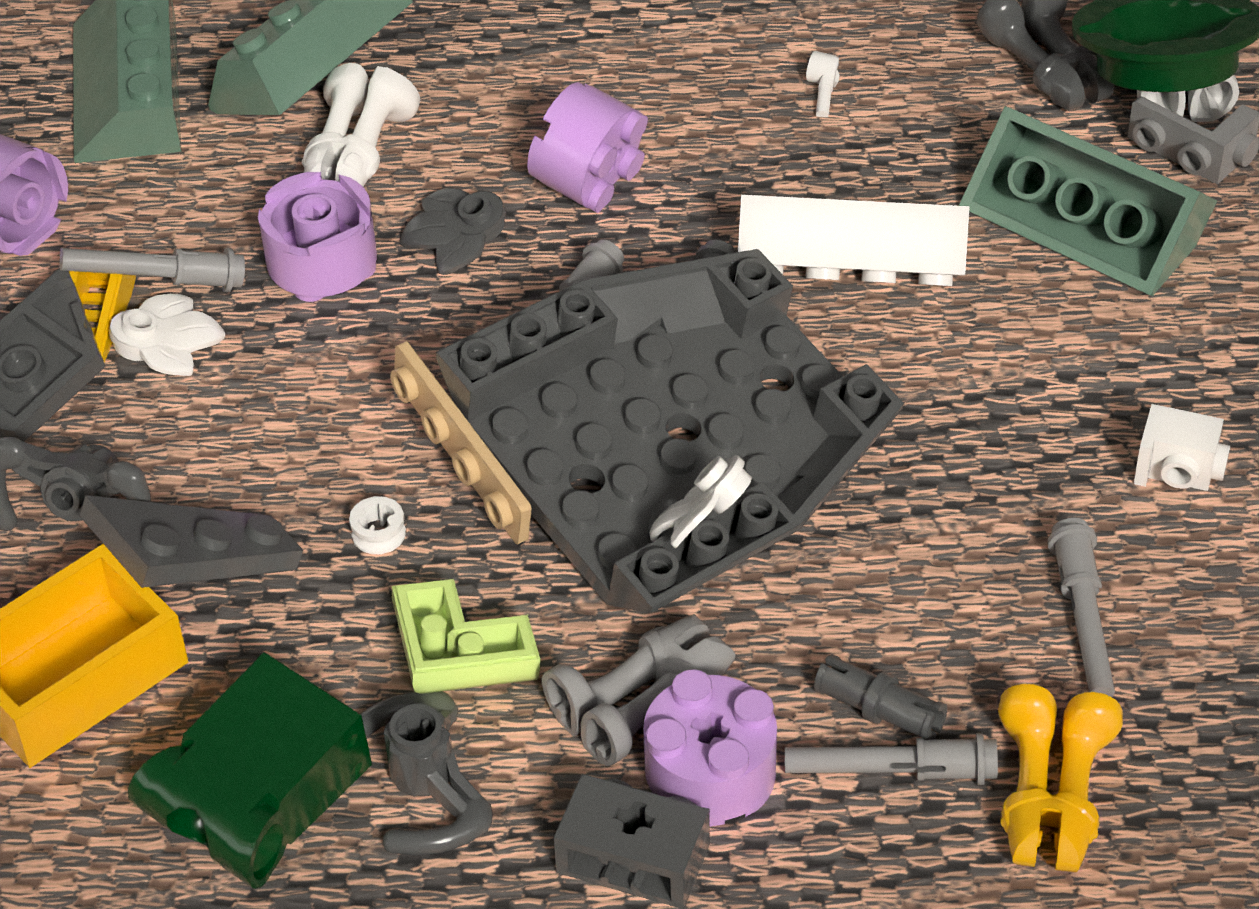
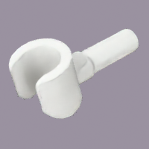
[806,51,840,117]

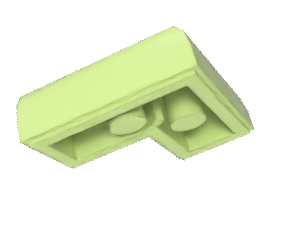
[392,579,540,694]

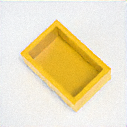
[0,544,189,768]

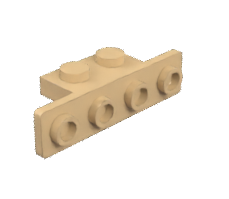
[390,341,532,544]

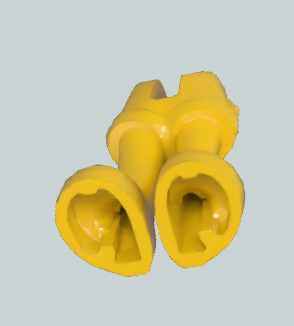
[998,684,1123,872]

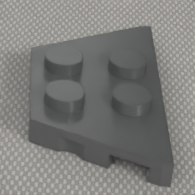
[0,267,106,442]

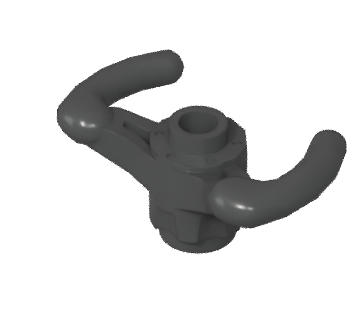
[0,437,151,531]
[360,691,493,856]

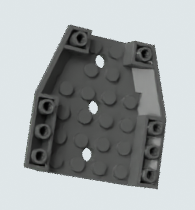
[436,249,904,613]

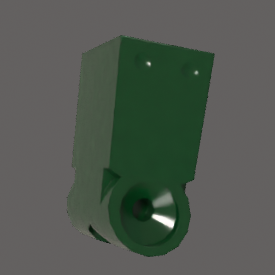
[128,652,372,889]

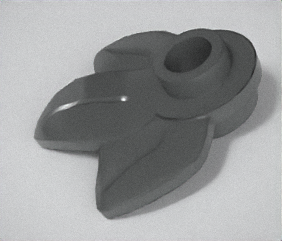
[400,188,506,275]

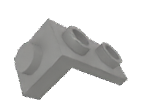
[1127,96,1259,185]

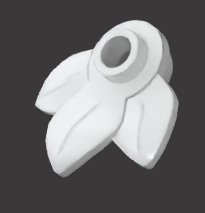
[109,293,225,376]
[650,455,752,549]

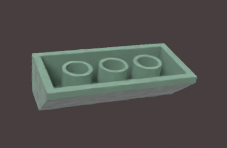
[73,0,182,163]
[208,0,413,115]
[959,106,1217,296]

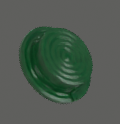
[1072,0,1259,92]

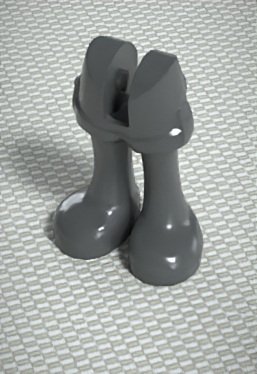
[977,0,1114,112]

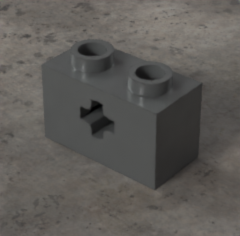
[554,774,710,909]

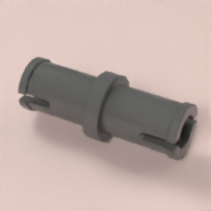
[814,654,948,740]

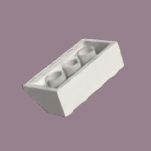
[738,195,969,286]

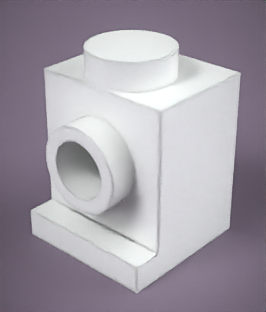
[1134,404,1231,491]

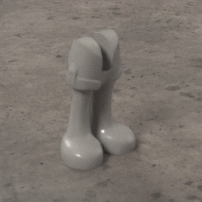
[542,614,735,766]

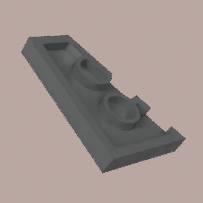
[79,495,303,588]

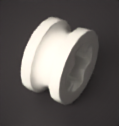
[349,496,406,554]

